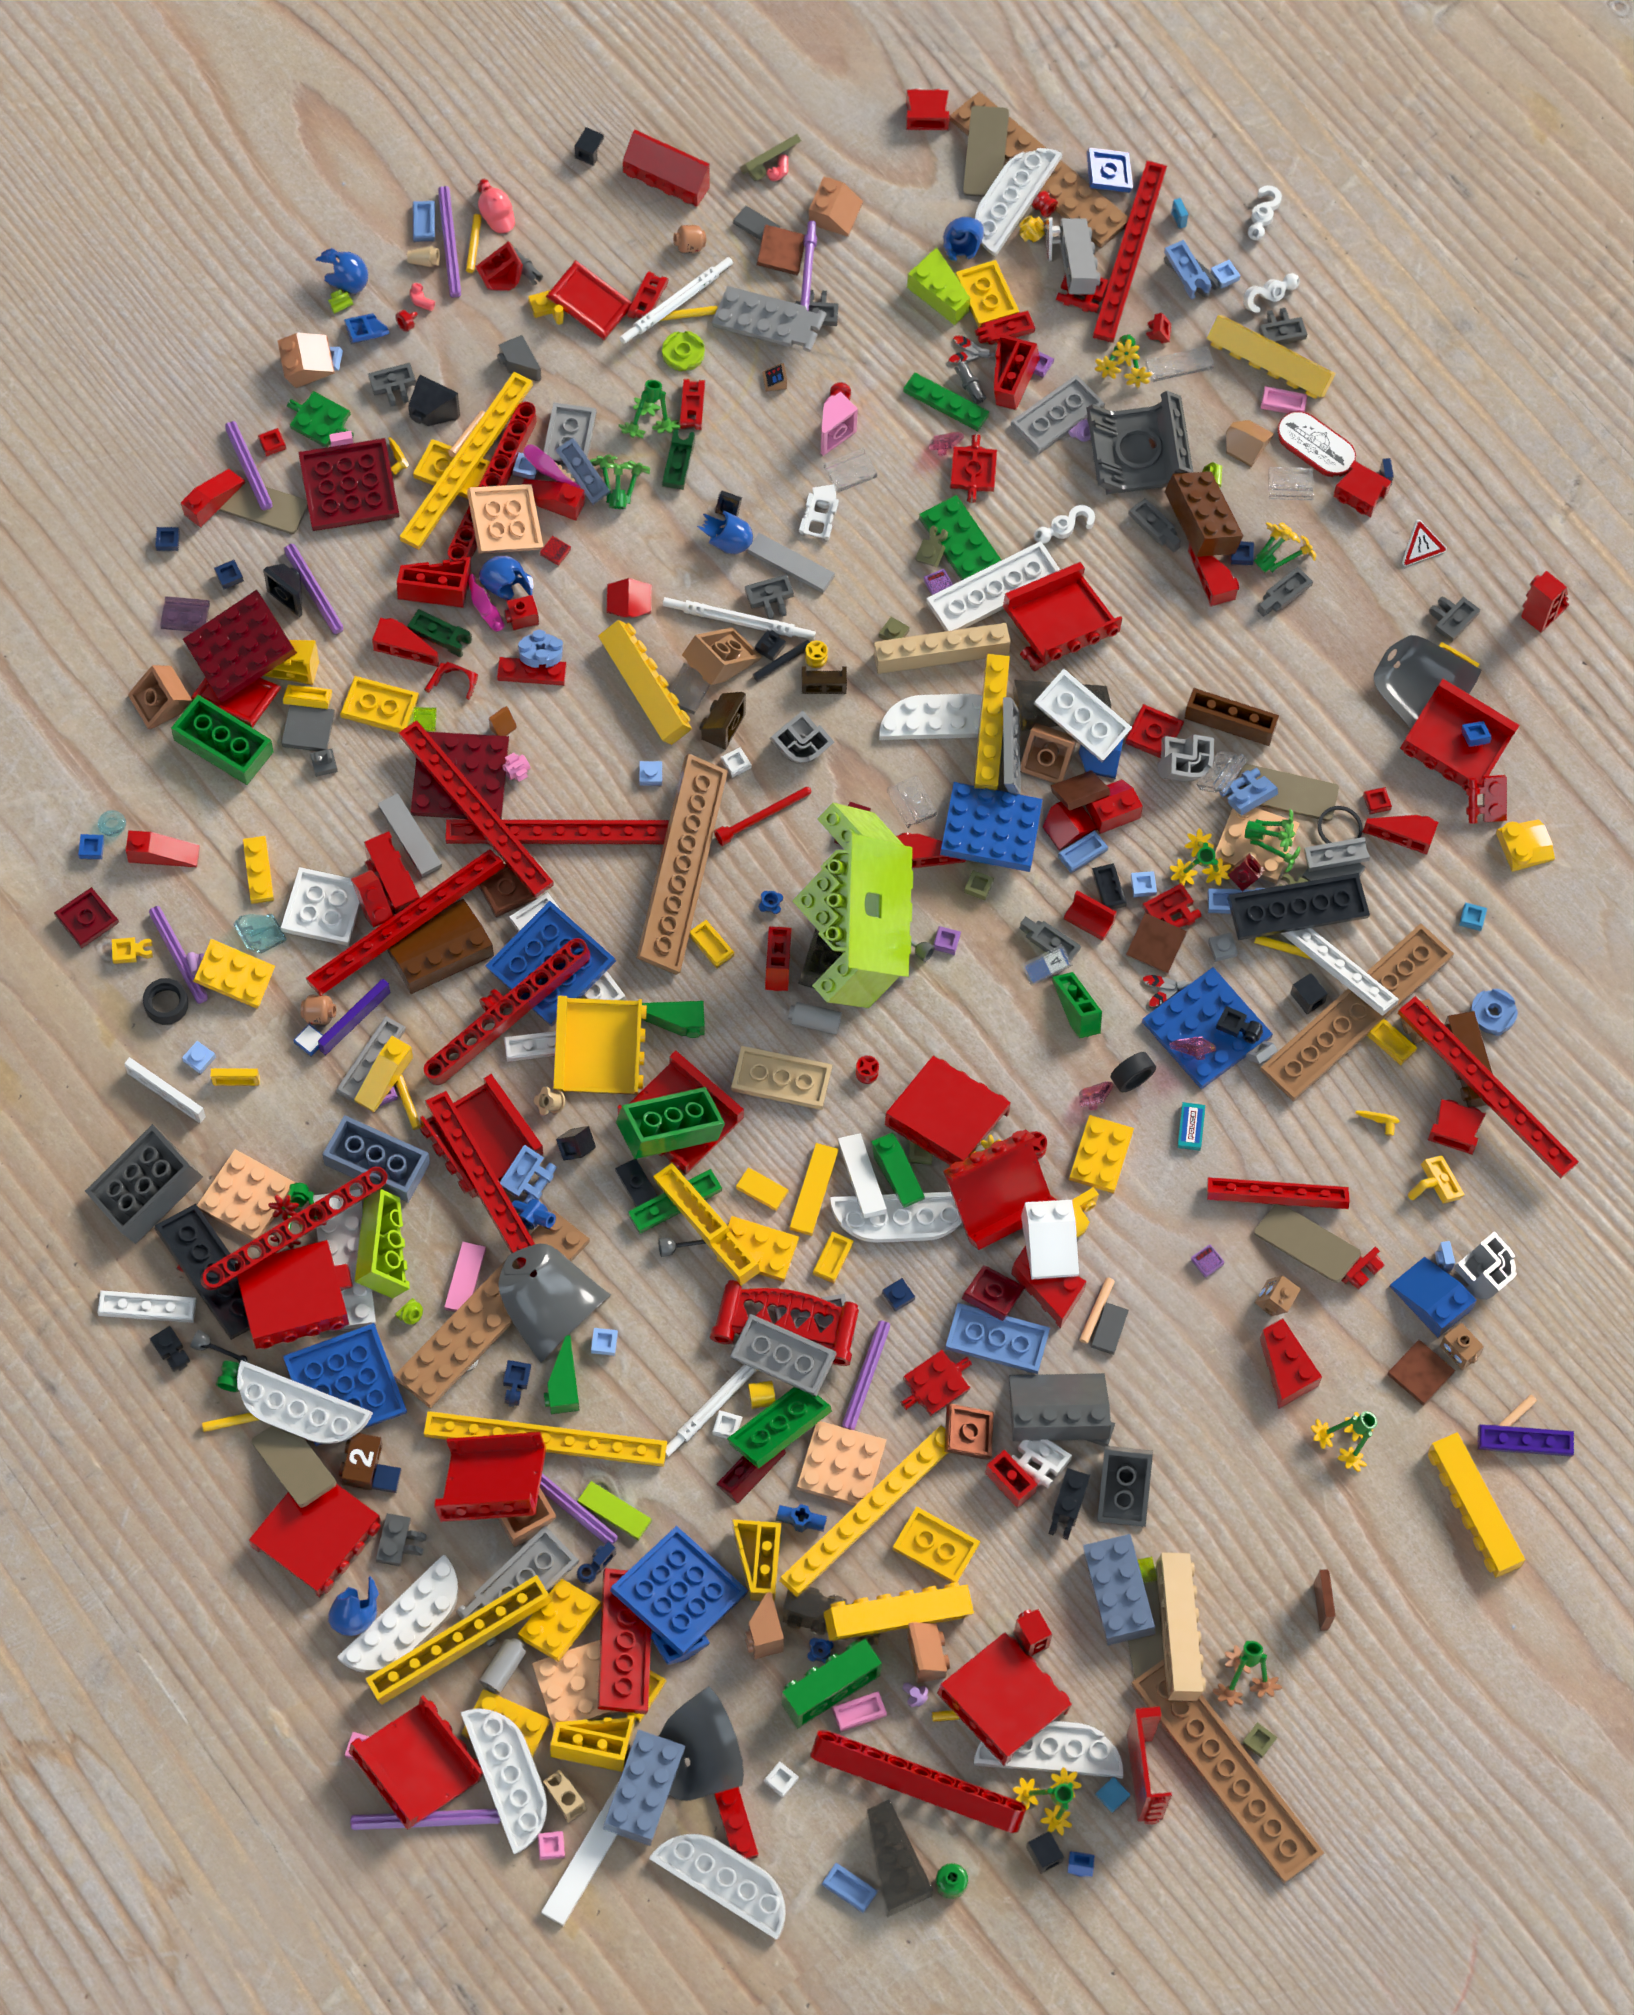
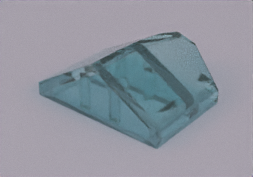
[233,914,287,953]

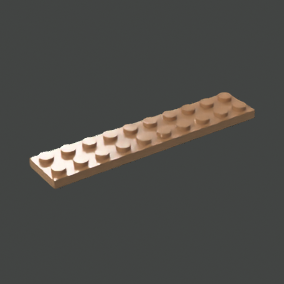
[949,91,1129,249]
[636,754,728,975]
[1260,923,1454,1102]
[394,1210,590,1409]
[1131,1659,1324,1884]

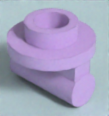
[1068,419,1091,442]
[186,952,204,976]
[902,1682,928,1707]

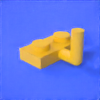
[528,290,564,325]
[1408,1155,1464,1204]

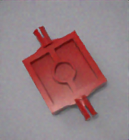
[950,434,997,503]
[901,1350,972,1416]

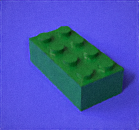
[171,695,274,785]
[616,1087,725,1159]
[781,1639,882,1729]

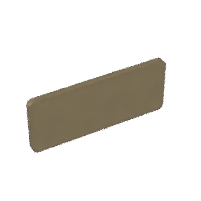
[963,106,1009,196]
[218,473,308,534]
[1239,764,1339,821]
[1255,1204,1361,1283]
[251,1426,337,1507]
[1128,1581,1164,1679]

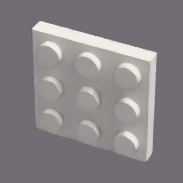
[281,867,361,946]

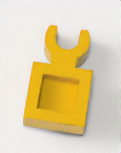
[112,937,153,964]

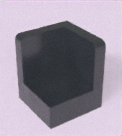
[574,127,604,166]
[1290,973,1328,1014]
[556,1126,596,1161]
[1026,1831,1064,1874]

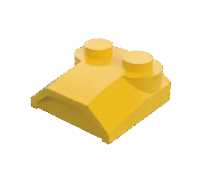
[1496,819,1555,872]

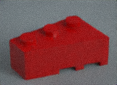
[994,333,1040,410]
[396,557,471,608]
[1521,570,1570,633]
[364,831,420,915]
[1011,1245,1087,1329]
[1260,1318,1322,1409]

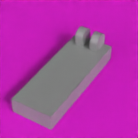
[1304,837,1370,872]

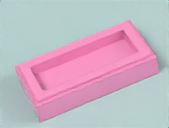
[1261,386,1307,414]
[832,1691,887,1732]

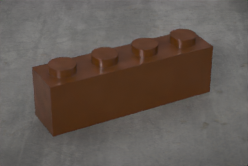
[1184,687,1279,747]
[1444,1011,1493,1107]

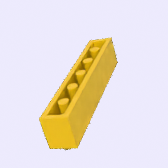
[1206,315,1336,399]
[598,620,692,745]
[973,654,1010,790]
[1428,1432,1525,1578]
[823,1582,974,1641]

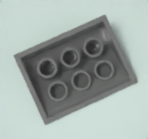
[85,1124,203,1244]
[1009,1373,1111,1441]

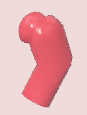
[767,154,788,181]
[409,283,435,311]

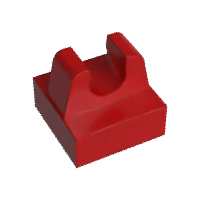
[1146,313,1172,344]

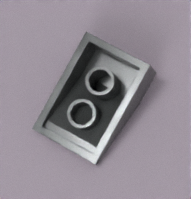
[1097,1445,1153,1527]

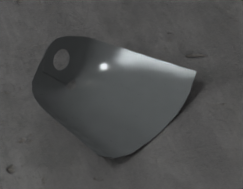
[1374,635,1482,729]

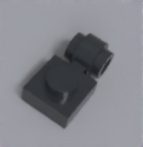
[1216,1006,1263,1044]
[149,1326,191,1372]

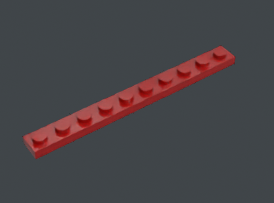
[1093,160,1167,343]
[398,720,554,898]
[446,819,669,845]
[306,849,505,996]
[1398,996,1579,1179]
[425,1091,537,1277]

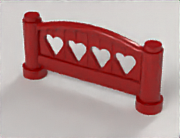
[710,1280,859,1366]

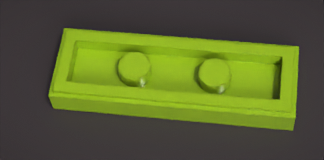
[577,1481,652,1541]

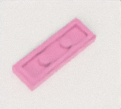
[445,1242,486,1312]

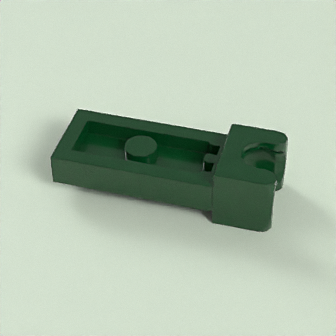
[662,429,695,490]
[407,609,472,657]

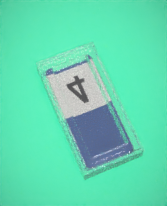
[1021,944,1073,986]

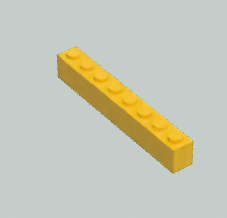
[366,1575,553,1705]

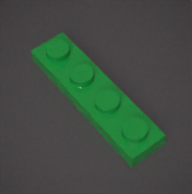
[903,372,989,432]
[628,1169,722,1234]

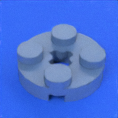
[518,630,563,668]
[1471,989,1518,1036]

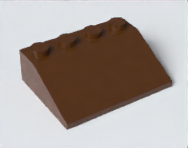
[387,899,494,994]

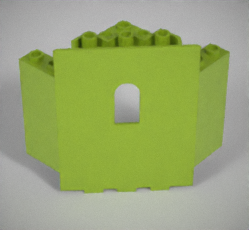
[792,802,913,1008]

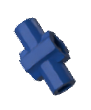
[512,1198,556,1230]
[776,1504,827,1533]

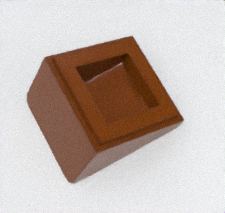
[489,706,517,736]

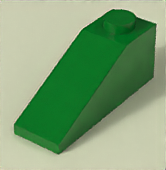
[1052,972,1102,1038]
[641,1001,705,1038]
[871,1132,925,1208]
[544,1335,580,1415]

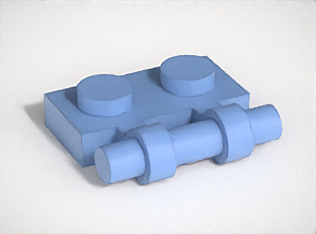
[1219,768,1278,816]
[500,1145,557,1204]

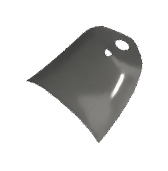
[498,1243,611,1363]
[659,1686,744,1801]

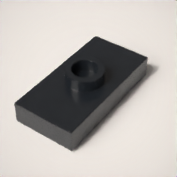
[1092,863,1127,910]
[615,1159,657,1207]

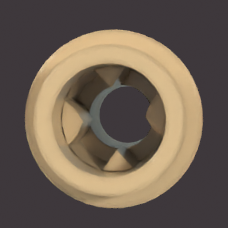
[407,246,440,268]

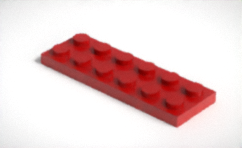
[597,1568,651,1715]

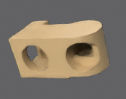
[543,1770,587,1823]

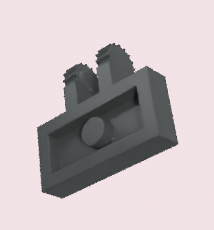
[795,290,839,326]
[1259,307,1308,345]
[368,363,416,407]
[745,574,794,620]
[1429,596,1481,642]
[376,1513,427,1567]

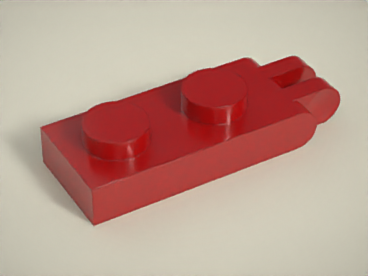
[975,310,1035,345]

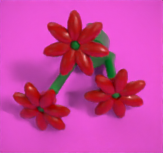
[268,1183,327,1249]

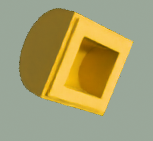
[748,1380,775,1409]

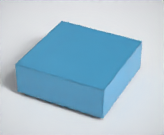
[1171,198,1189,228]
[1459,902,1487,931]
[1095,1777,1131,1813]

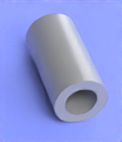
[788,1002,842,1035]
[479,1638,526,1694]

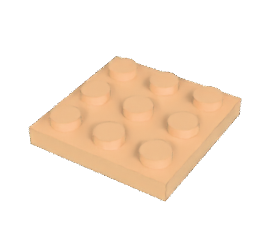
[467,484,543,554]
[1215,807,1300,884]
[197,1149,295,1240]
[797,1421,887,1506]
[532,1640,617,1729]

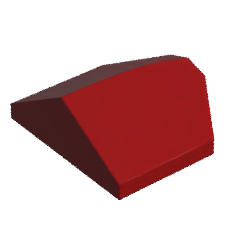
[475,241,523,291]
[607,578,652,618]
[1043,801,1098,851]

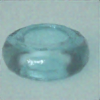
[98,810,126,837]

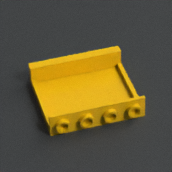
[553,996,647,1095]

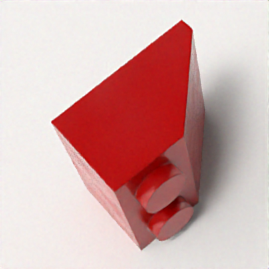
[1085,779,1143,834]

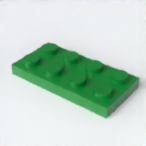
[919,495,1002,581]
[727,1387,832,1468]

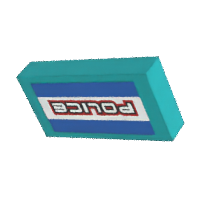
[1177,1102,1206,1151]

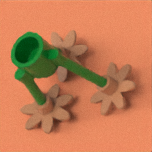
[1213,1641,1282,1707]

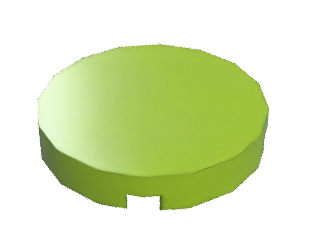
[662,331,705,371]

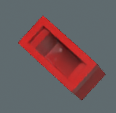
[906,89,949,130]
[1333,460,1392,518]
[1428,1099,1486,1155]

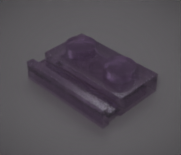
[160,596,210,632]

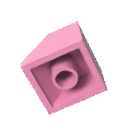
[821,392,858,456]

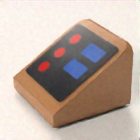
[762,363,787,392]

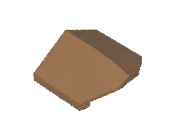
[1226,420,1274,467]

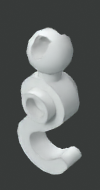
[1248,185,1282,241]
[1243,273,1300,313]
[1034,505,1095,544]

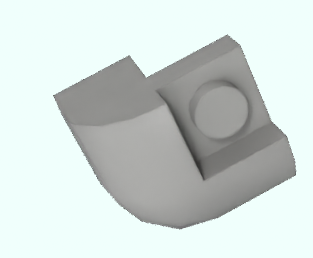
[769,710,834,764]
[1157,734,1214,782]
[1453,1231,1517,1300]

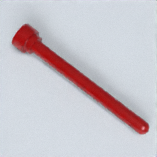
[714,787,812,846]

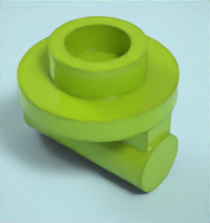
[328,289,354,314]
[1202,462,1222,488]
[395,1298,423,1325]

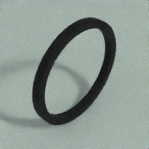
[1317,806,1363,844]

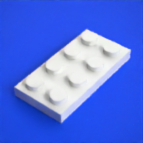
[1034,669,1132,762]

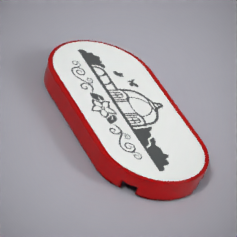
[1278,411,1356,477]

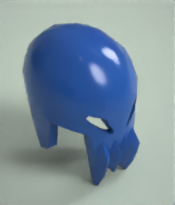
[943,217,984,261]
[315,248,368,294]
[697,511,753,554]
[479,556,533,600]
[328,1576,379,1636]

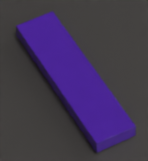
[318,979,391,1056]
[1478,1424,1574,1457]

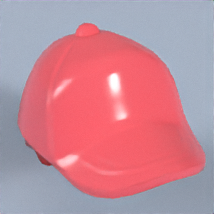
[477,178,515,233]

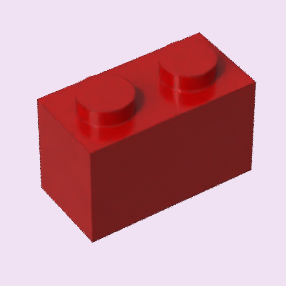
[351,870,393,928]
[985,1450,1037,1509]
[1014,1609,1052,1656]

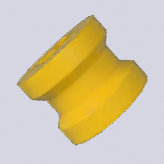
[805,640,828,668]

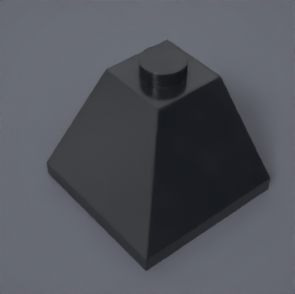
[408,375,460,426]
[263,563,303,618]

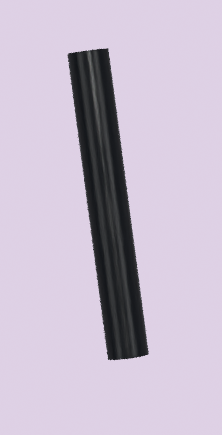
[753,640,810,681]

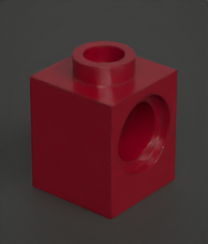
[1228,853,1265,892]

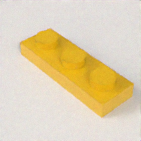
[243,836,274,904]

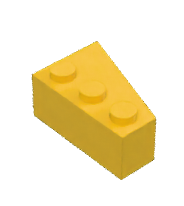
[264,640,319,685]
[732,1519,781,1602]
[550,1715,635,1772]

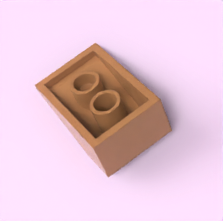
[682,627,762,685]

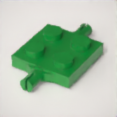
[287,391,354,448]

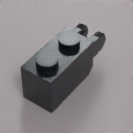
[1048,1468,1090,1540]

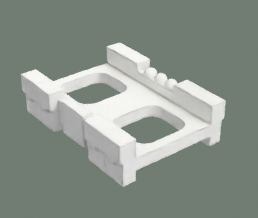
[799,493,839,541]

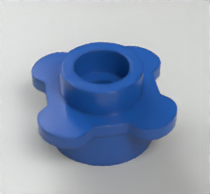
[758,891,783,914]
[807,1638,834,1664]

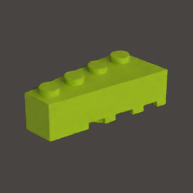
[354,1189,410,1299]

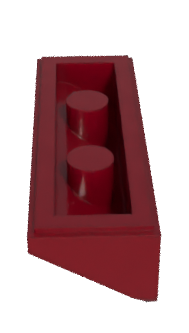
[716,1449,786,1503]

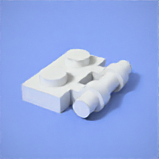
[1011,1440,1072,1489]

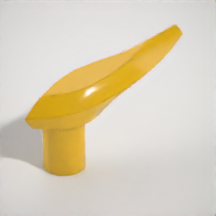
[388,437,408,475]
[1355,1110,1400,1136]

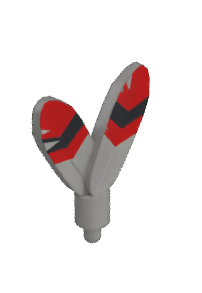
[949,336,996,364]
[1143,975,1192,1008]

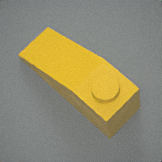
[354,1036,413,1112]

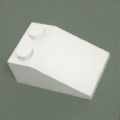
[1021,1200,1079,1279]

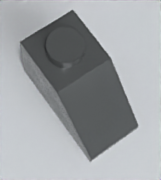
[497,335,541,381]

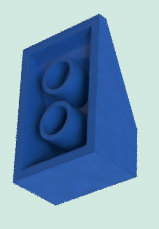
[1390,1257,1477,1338]

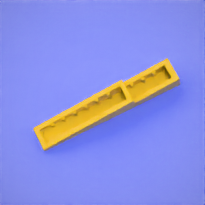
[653,1163,760,1286]

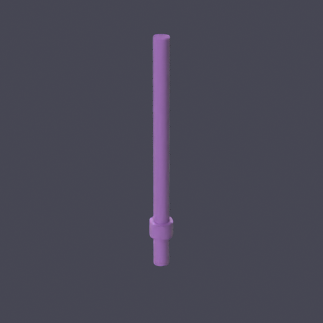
[800,221,817,311]

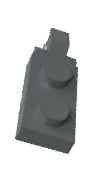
[1128,499,1181,552]
[1257,567,1313,617]
[1019,916,1081,964]

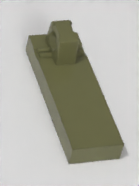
[739,134,801,182]

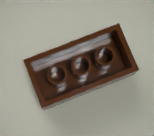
[1164,471,1244,557]

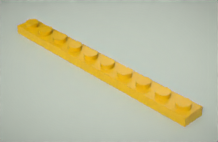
[399,372,533,550]
[424,1411,667,1467]
[779,1425,948,1597]

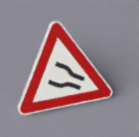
[1043,218,1061,261]
[1402,519,1447,566]

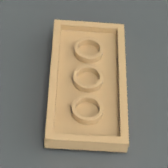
[731,1046,832,1110]

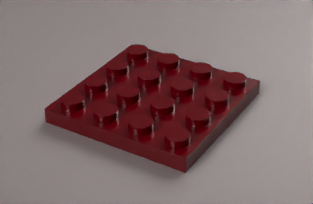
[298,438,400,532]
[183,589,297,703]
[411,731,509,819]

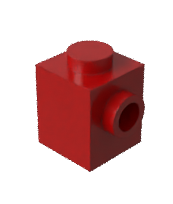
[504,595,539,631]

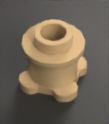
[534,1087,565,1115]

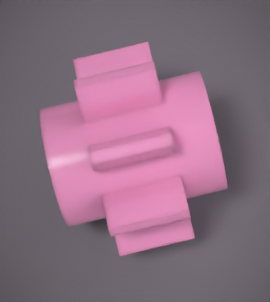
[502,753,531,782]

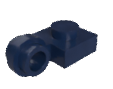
[503,1360,531,1408]
[577,1542,616,1584]

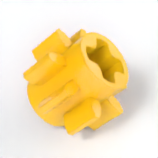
[1019,216,1045,242]

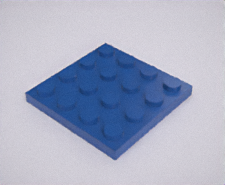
[940,782,1043,872]
[485,901,616,1027]
[1142,967,1273,1089]
[283,1323,407,1446]
[610,1526,748,1656]

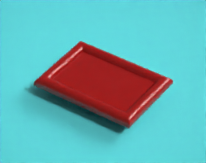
[546,260,632,341]
[191,677,281,728]

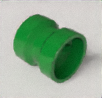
[216,1361,240,1392]

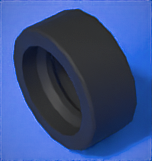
[143,978,188,1025]
[1110,1052,1156,1093]

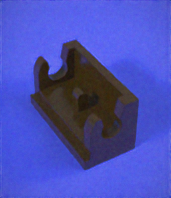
[801,666,847,694]

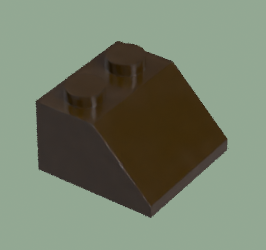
[699,692,746,750]

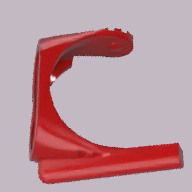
[424,662,478,700]

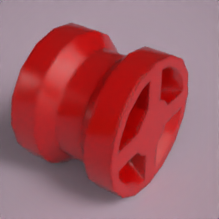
[1032,191,1059,218]
[479,989,503,1012]
[855,1055,879,1084]
[1030,1131,1048,1159]

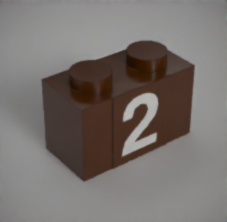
[339,1433,383,1490]

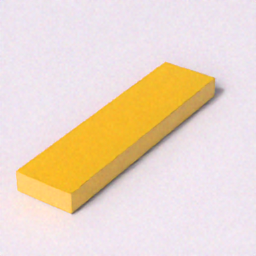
[790,1143,839,1236]

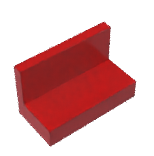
[1064,890,1117,941]

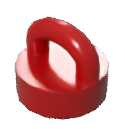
[395,309,418,332]
[830,382,851,401]

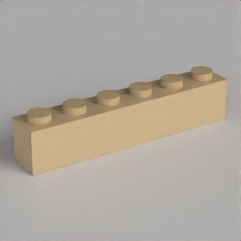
[874,623,1011,674]
[1156,1553,1206,1701]

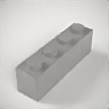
[1058,218,1100,294]

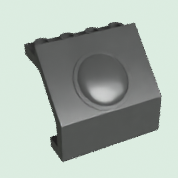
[1086,391,1193,495]

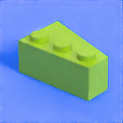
[907,247,970,325]

